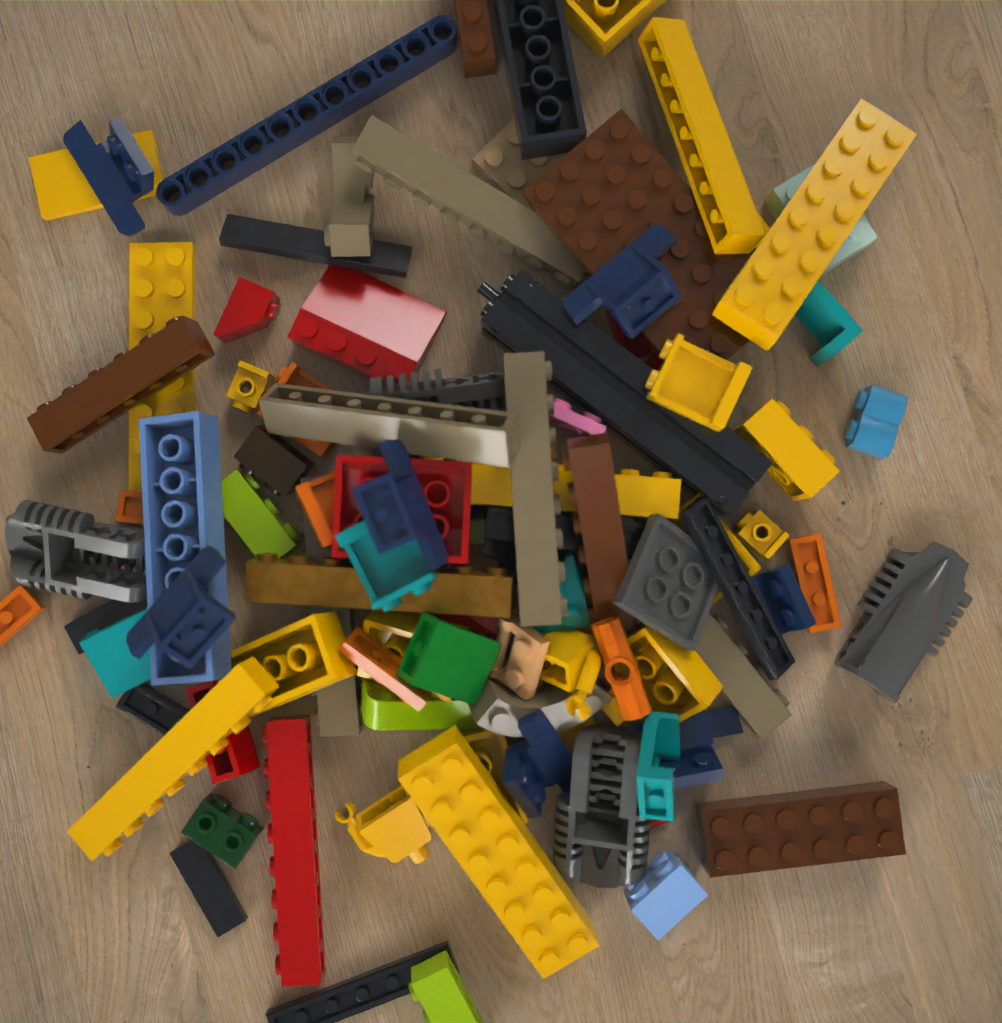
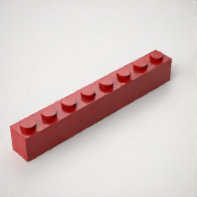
[262,715,326,987]

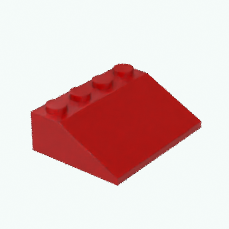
[287,265,447,386]
[331,455,473,564]

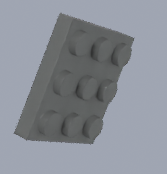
[613,513,719,651]

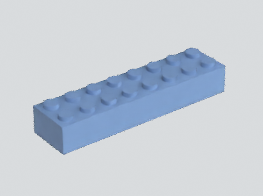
[139,411,232,685]

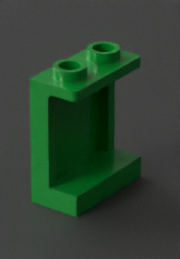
[396,612,502,705]

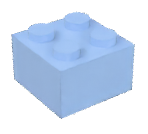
[623,848,708,941]

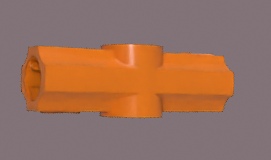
[591,616,652,721]

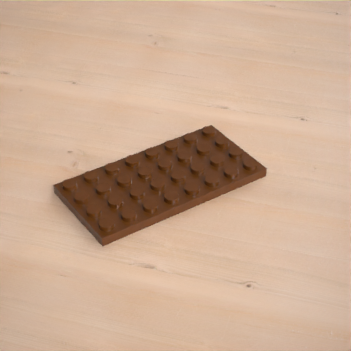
[522,109,750,360]

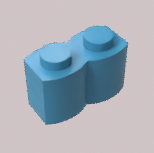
[843,384,908,459]

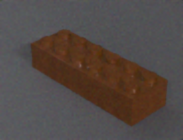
[695,781,906,878]

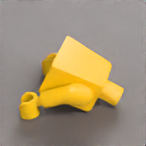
[539,629,603,720]
[335,785,432,864]

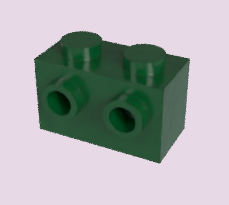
[181,793,264,869]

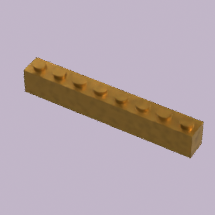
[245,553,514,618]

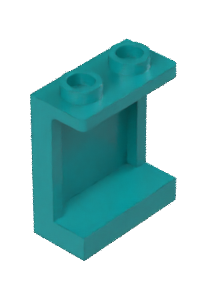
[795,280,864,367]
[335,520,438,612]
[79,607,151,698]
[636,712,681,821]

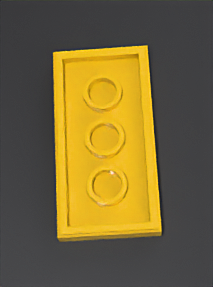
[28,130,164,221]

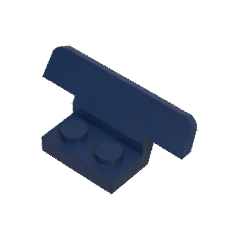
[63,117,154,236]
[563,225,682,339]
[352,439,448,571]
[126,546,236,669]
[745,564,816,669]
[624,707,744,789]
[502,710,573,818]

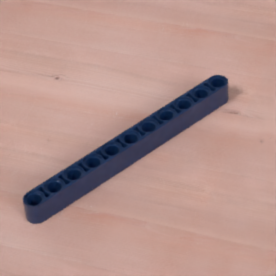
[156,15,458,216]

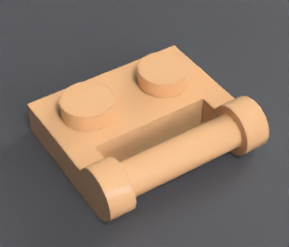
[489,614,550,700]

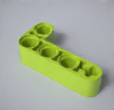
[359,677,483,730]

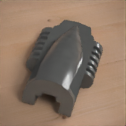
[367,369,506,459]
[5,500,147,603]
[834,542,973,703]
[553,724,651,888]

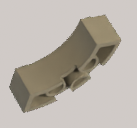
[324,136,374,257]
[468,677,612,738]

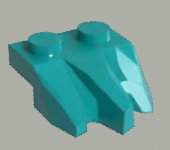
[516,552,590,634]

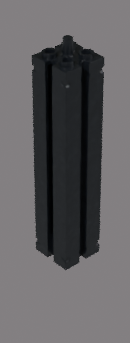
[477,269,773,517]

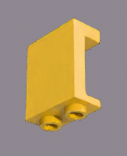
[645,333,753,432]

